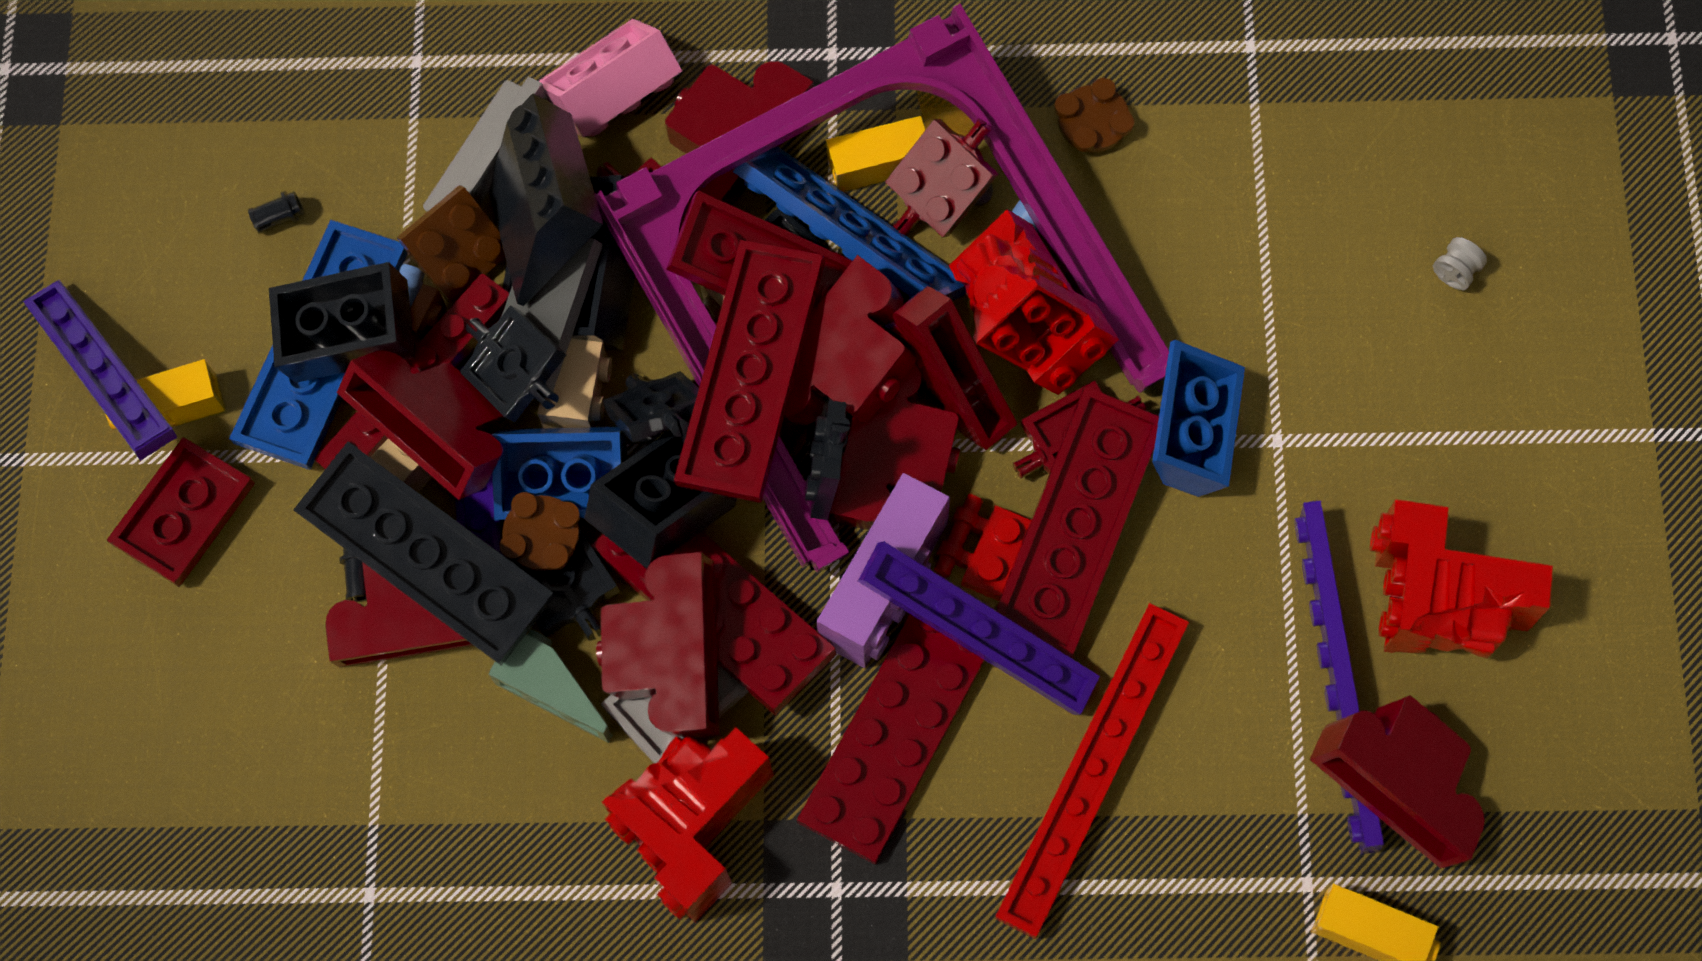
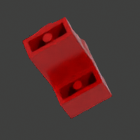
[949,209,1119,395]
[1370,499,1553,659]
[602,727,774,923]

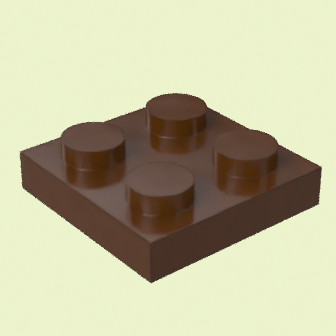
[397,185,505,303]

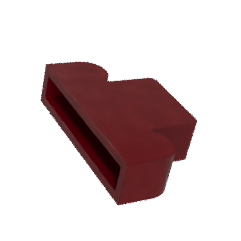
[665,61,814,206]
[784,255,916,425]
[883,286,1018,450]
[337,350,504,500]
[829,364,960,530]
[596,552,720,738]
[325,562,474,668]
[1309,696,1485,869]

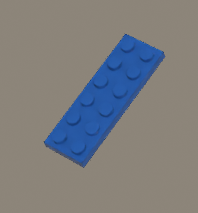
[733,147,966,302]
[229,220,408,470]

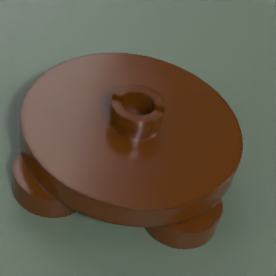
[1055,78,1134,152]
[500,492,580,571]

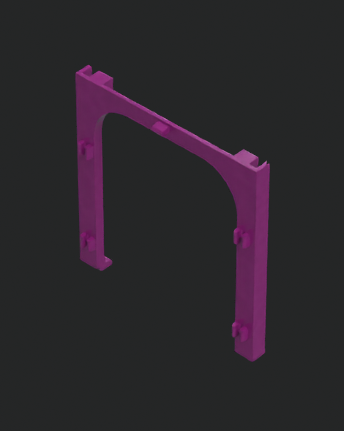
[595,4,1169,573]

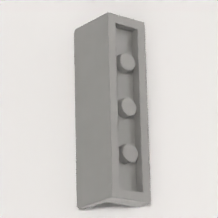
[423,76,547,212]

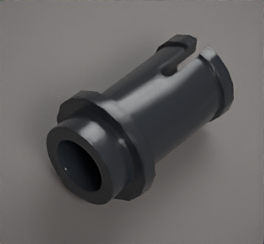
[248,191,304,234]
[339,549,367,602]

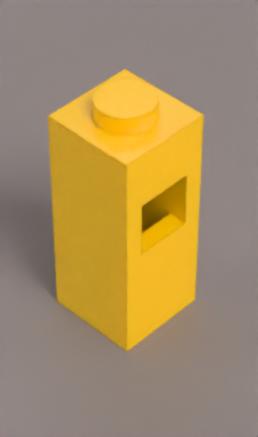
[826,116,925,192]
[105,359,226,430]
[1311,883,1440,961]

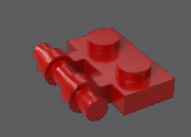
[934,494,1031,601]

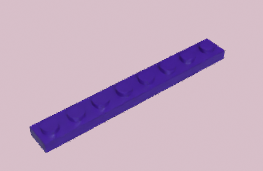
[1294,500,1384,854]

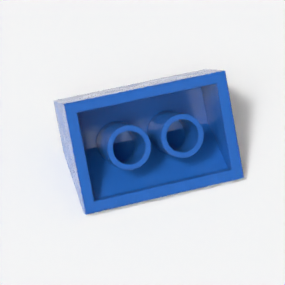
[1152,340,1245,497]
[491,427,627,520]

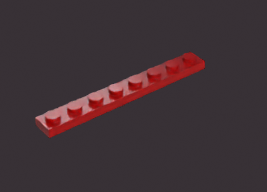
[995,603,1189,939]

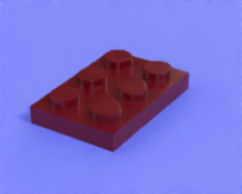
[107,437,255,588]

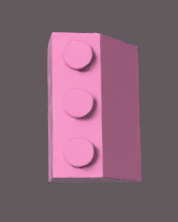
[539,19,682,138]

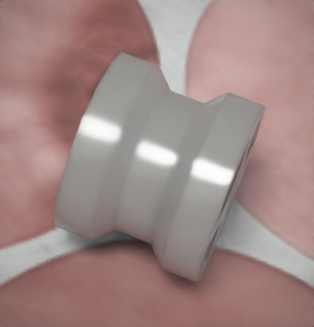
[1433,237,1487,290]

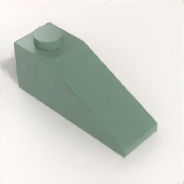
[488,629,613,743]

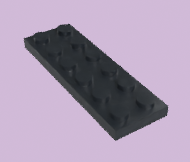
[293,441,556,666]

